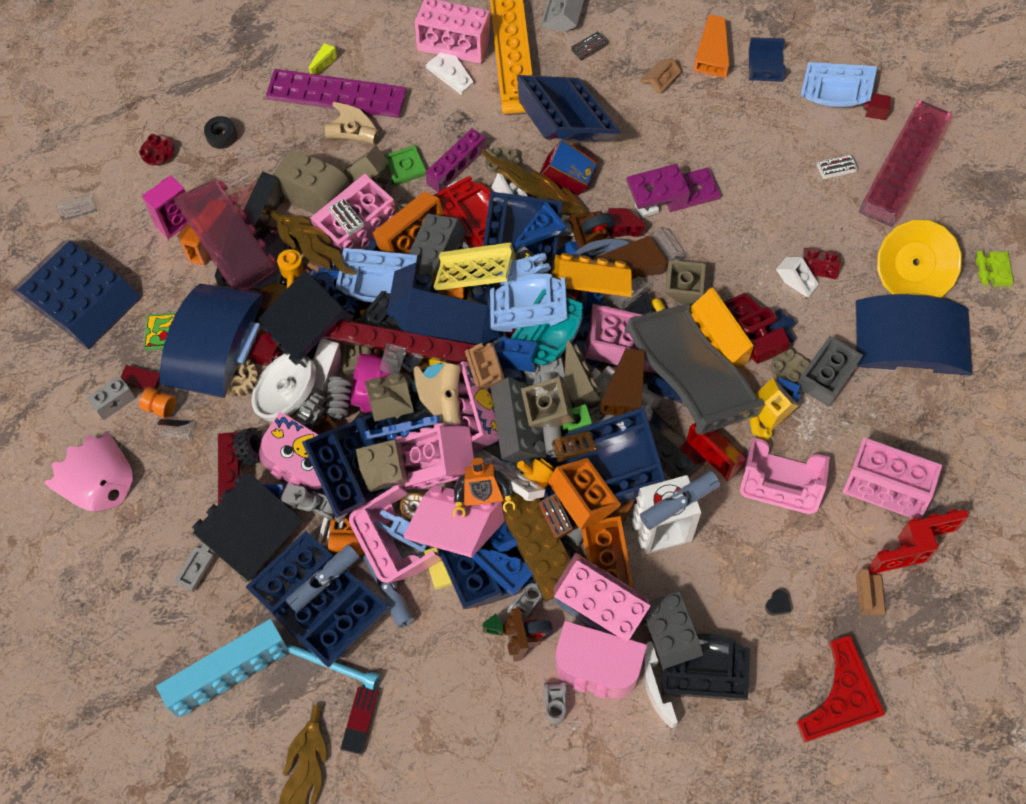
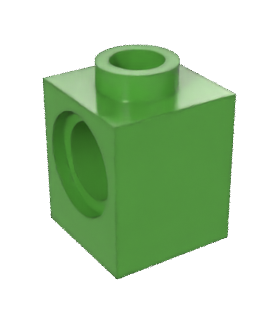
[562,404,592,433]

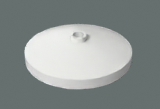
[252,354,316,422]

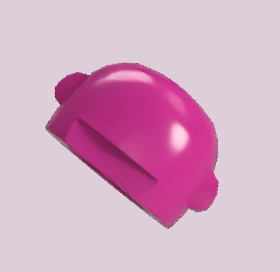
[350,353,394,413]

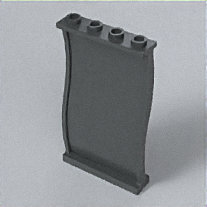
[624,303,766,435]

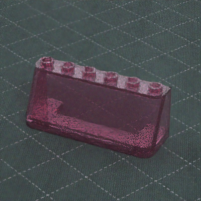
[174,178,278,291]

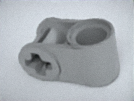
[280,483,318,511]
[308,491,334,521]
[507,583,543,619]
[544,682,566,725]

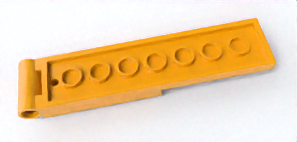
[490,0,532,115]

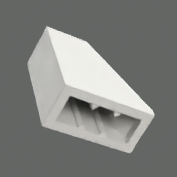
[309,338,342,397]

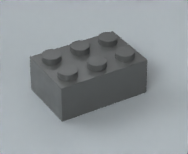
[797,336,863,407]
[644,591,703,669]

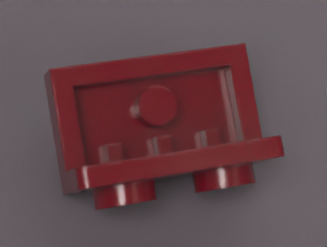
[803,247,841,279]

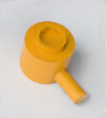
[277,249,304,288]
[517,458,554,489]

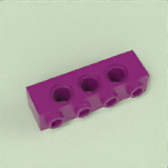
[425,128,486,192]

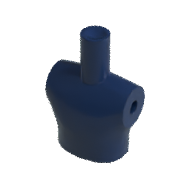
[769,309,796,343]

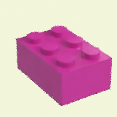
[142,175,196,240]

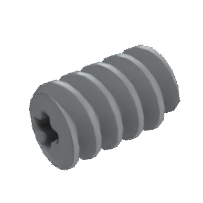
[323,377,352,420]

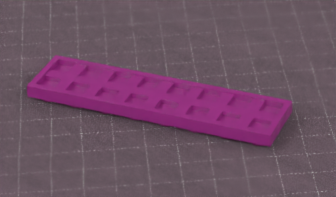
[266,69,406,118]

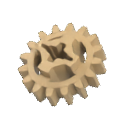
[227,359,258,397]

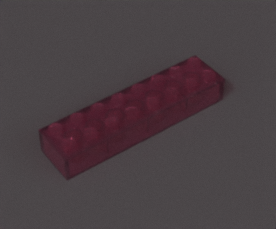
[858,99,951,227]

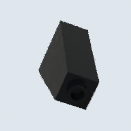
[234,171,284,247]

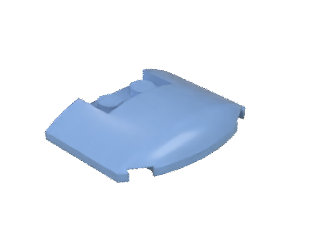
[801,62,877,108]
[336,248,417,302]
[490,274,567,332]

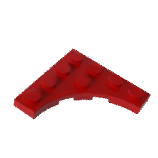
[796,635,885,743]

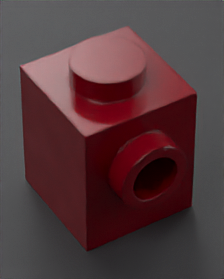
[863,93,891,120]

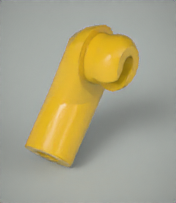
[749,416,772,441]

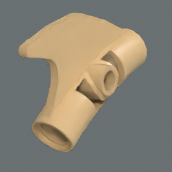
[325,102,379,144]
[414,363,462,426]

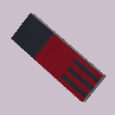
[340,687,379,755]

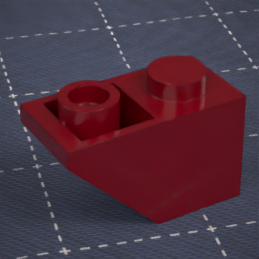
[608,208,645,237]

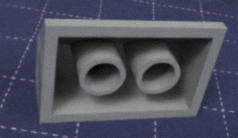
[540,0,584,32]

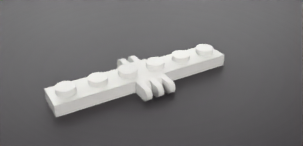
[473,449,545,501]

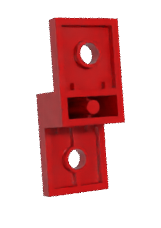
[868,509,969,575]

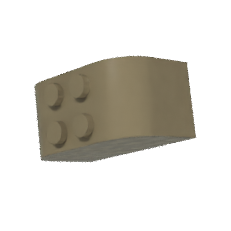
[272,150,350,214]

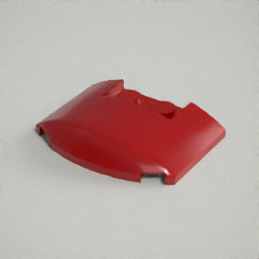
[434,176,490,248]

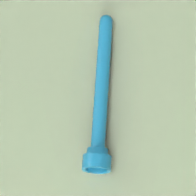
[287,644,380,690]

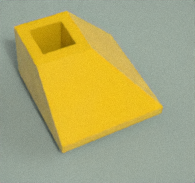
[755,378,799,431]

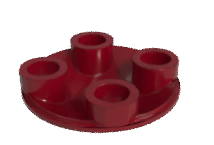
[139,134,174,166]

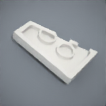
[426,53,474,95]

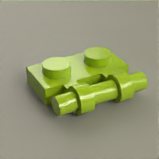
[975,251,1014,287]

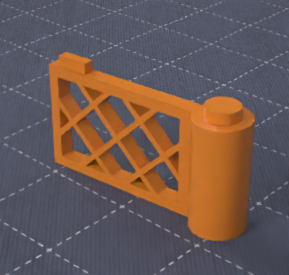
[328,509,365,555]

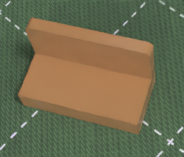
[641,58,681,93]
[856,570,885,616]

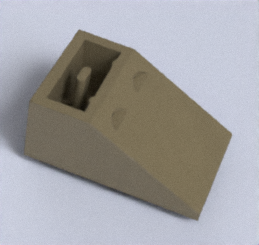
[564,340,602,408]

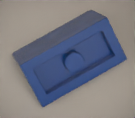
[495,337,538,372]

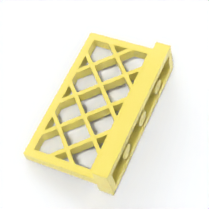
[434,242,516,291]

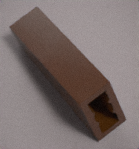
[592,235,668,278]
[599,348,645,416]

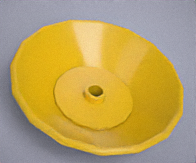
[877,220,962,298]

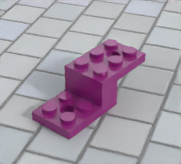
[626,164,721,212]

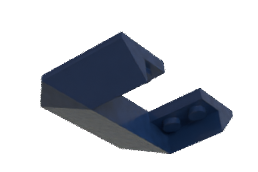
[387,262,501,346]

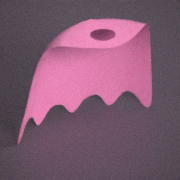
[45,432,133,511]

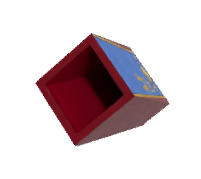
[539,139,598,195]

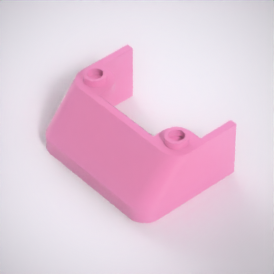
[349,485,441,583]

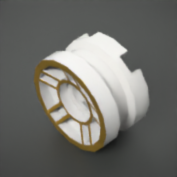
[400,493,423,522]

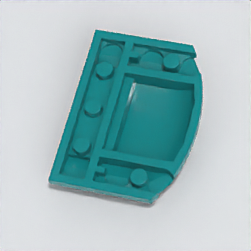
[510,289,583,366]

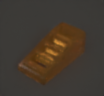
[551,431,596,462]

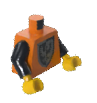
[453,458,517,518]

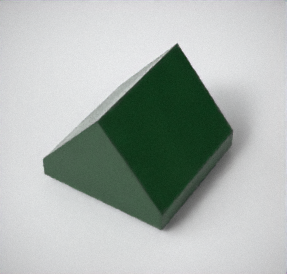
[482,613,504,636]

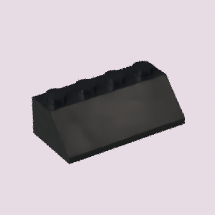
[649,409,707,479]

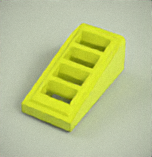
[308,43,337,75]

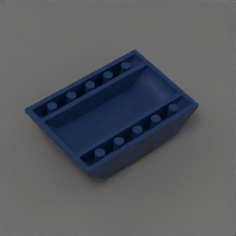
[517,75,620,141]
[477,191,562,290]
[11,240,141,350]
[544,407,666,519]

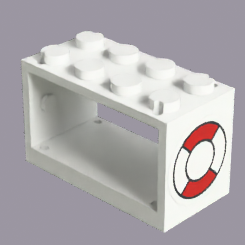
[632,475,701,554]

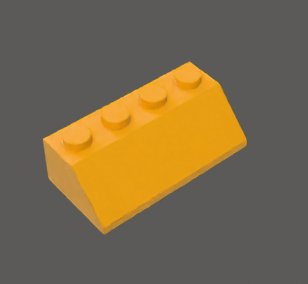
[552,253,632,297]
[690,287,754,369]

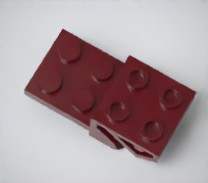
[724,293,789,364]

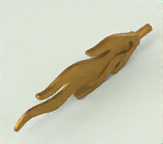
[481,149,587,216]
[269,210,357,275]
[279,705,327,804]

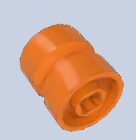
[139,387,176,419]

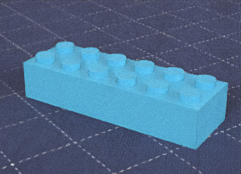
[156,619,288,717]

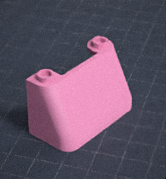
[740,437,830,514]

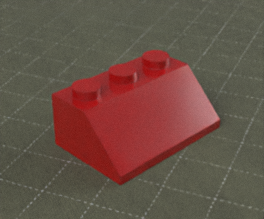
[686,423,747,481]

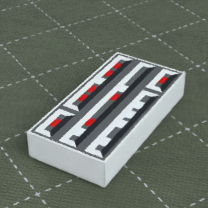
[817,155,857,179]
[328,198,364,236]

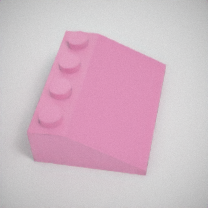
[585,304,658,374]
[404,485,505,557]

